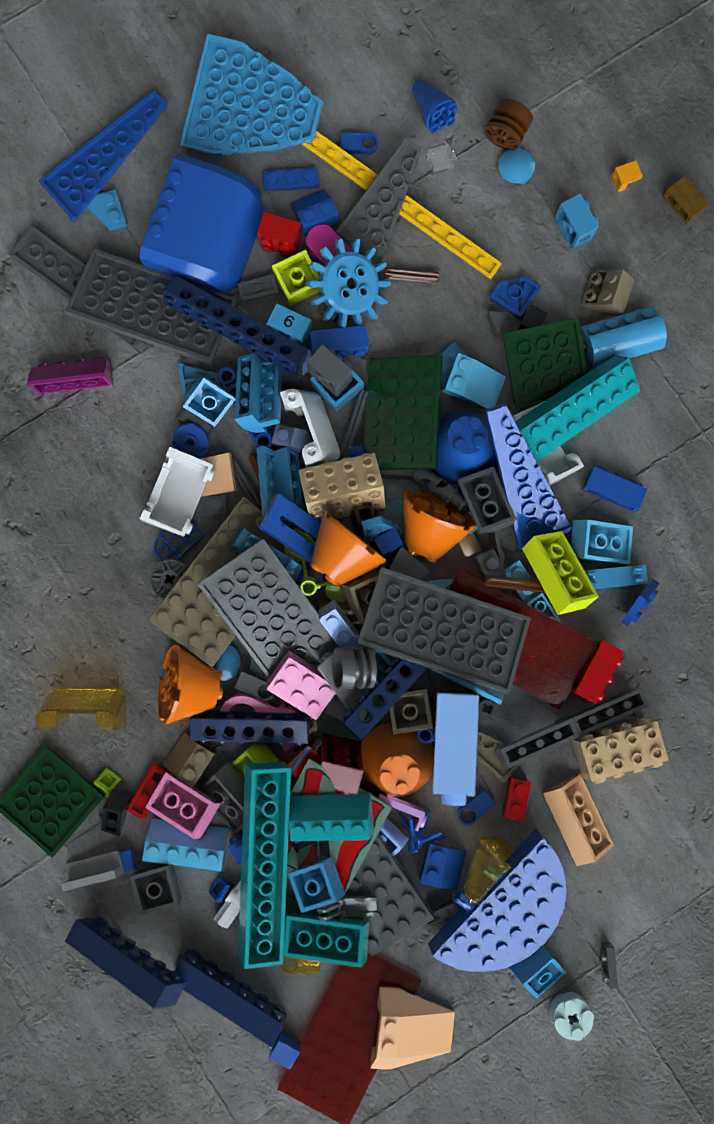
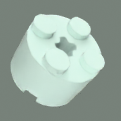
[549,992,594,1041]

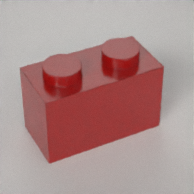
[501,776,531,822]

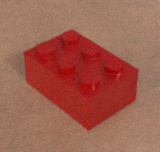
[568,640,624,704]

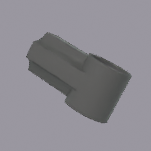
[175,407,214,435]

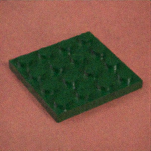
[502,318,587,409]
[0,745,105,858]

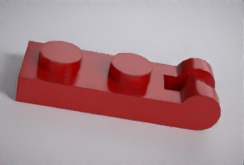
[126,762,171,820]

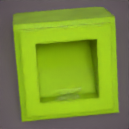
[93,767,122,798]

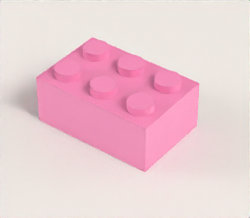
[267,650,335,720]
[145,773,221,839]

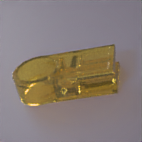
[280,954,320,974]

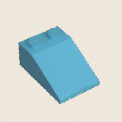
[441,353,506,409]
[571,520,633,564]

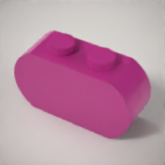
[306,225,351,278]

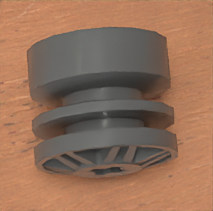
[150,560,188,599]
[332,646,377,690]

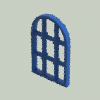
[153,522,205,561]

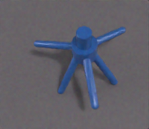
[398,809,447,853]

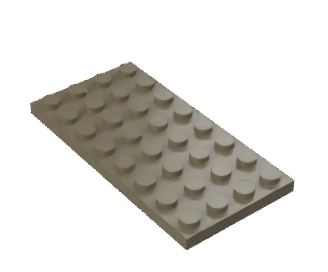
[148,497,285,668]

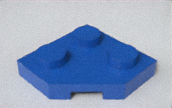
[489,277,541,319]
[622,579,660,626]

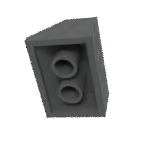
[457,466,516,534]
[199,762,245,834]

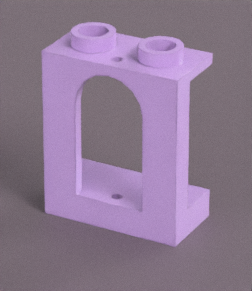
[377,792,427,831]

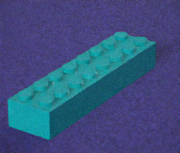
[515,355,640,462]

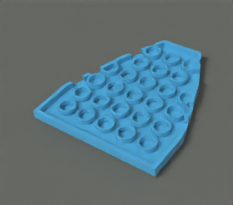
[180,33,323,156]

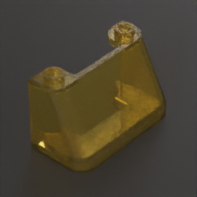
[35,688,126,730]
[464,836,515,904]

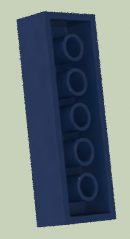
[65,917,187,1009]
[174,949,287,1047]

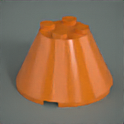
[403,491,476,562]
[310,511,387,586]
[158,645,223,724]
[361,722,435,797]

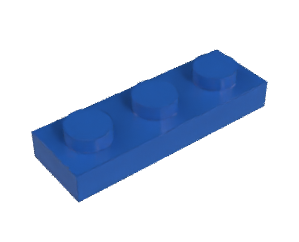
[263,167,319,192]

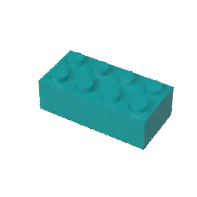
[284,910,370,968]

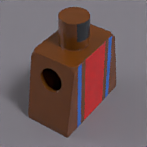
[277,736,322,778]

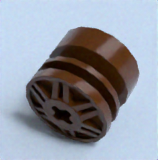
[484,98,533,151]

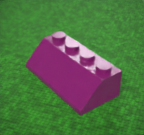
[27,357,113,394]

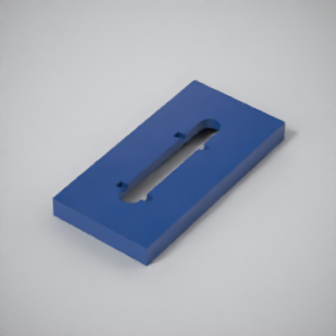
[258,493,321,563]

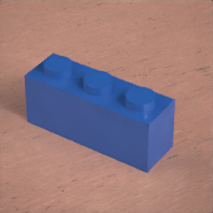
[308,325,370,358]
[582,466,647,512]

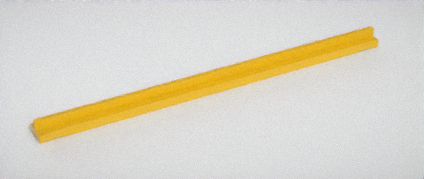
[301,131,502,280]

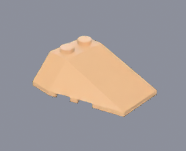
[370,987,455,1069]

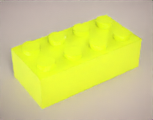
[522,531,599,615]

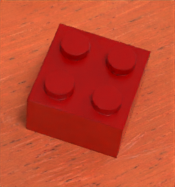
[257,212,302,258]

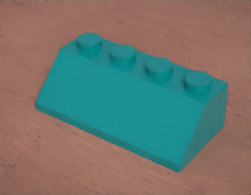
[289,793,374,841]

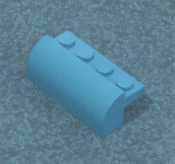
[581,306,667,369]
[234,353,282,433]
[257,446,304,527]

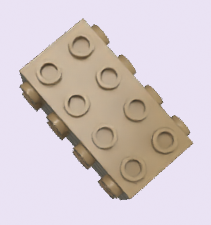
[299,453,386,522]
[571,717,669,784]

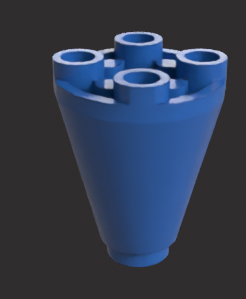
[412,80,458,133]

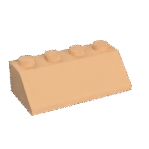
[543,774,614,866]

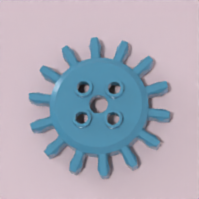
[306,239,391,328]

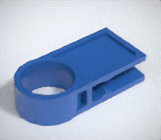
[341,133,378,155]
[457,789,496,826]

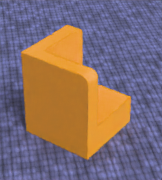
[611,160,643,192]

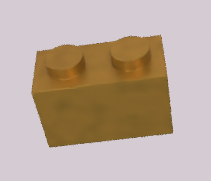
[663,176,709,225]

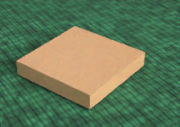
[201,453,237,497]

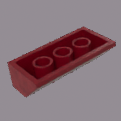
[321,734,363,794]

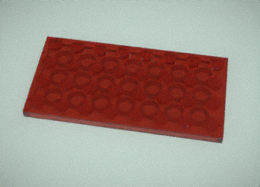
[449,568,599,710]
[277,952,421,1124]

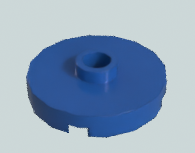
[172,423,210,459]

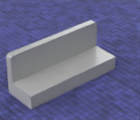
[317,652,365,710]
[61,850,124,891]

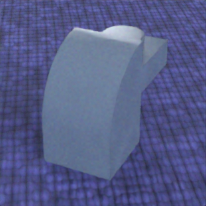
[271,424,314,454]

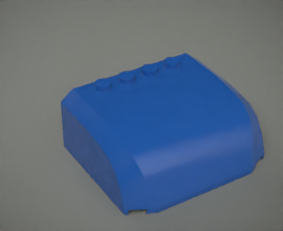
[139,153,264,295]

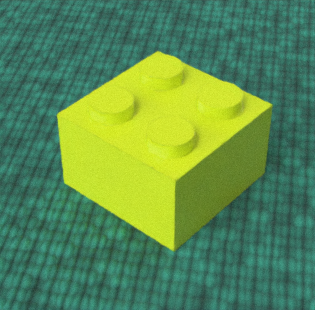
[272,250,320,306]

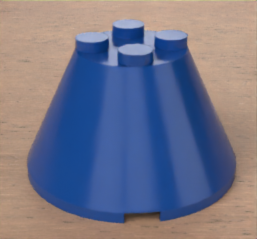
[433,411,498,484]

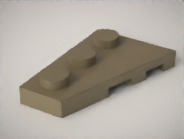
[476,731,523,783]

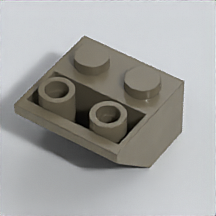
[581,269,634,315]

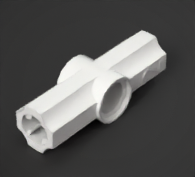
[214,880,241,929]

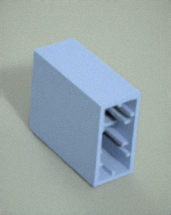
[433,692,479,806]

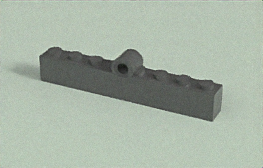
[495,688,649,768]

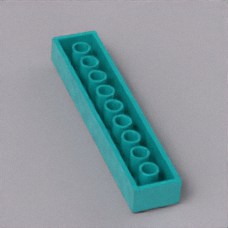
[238,762,291,969]

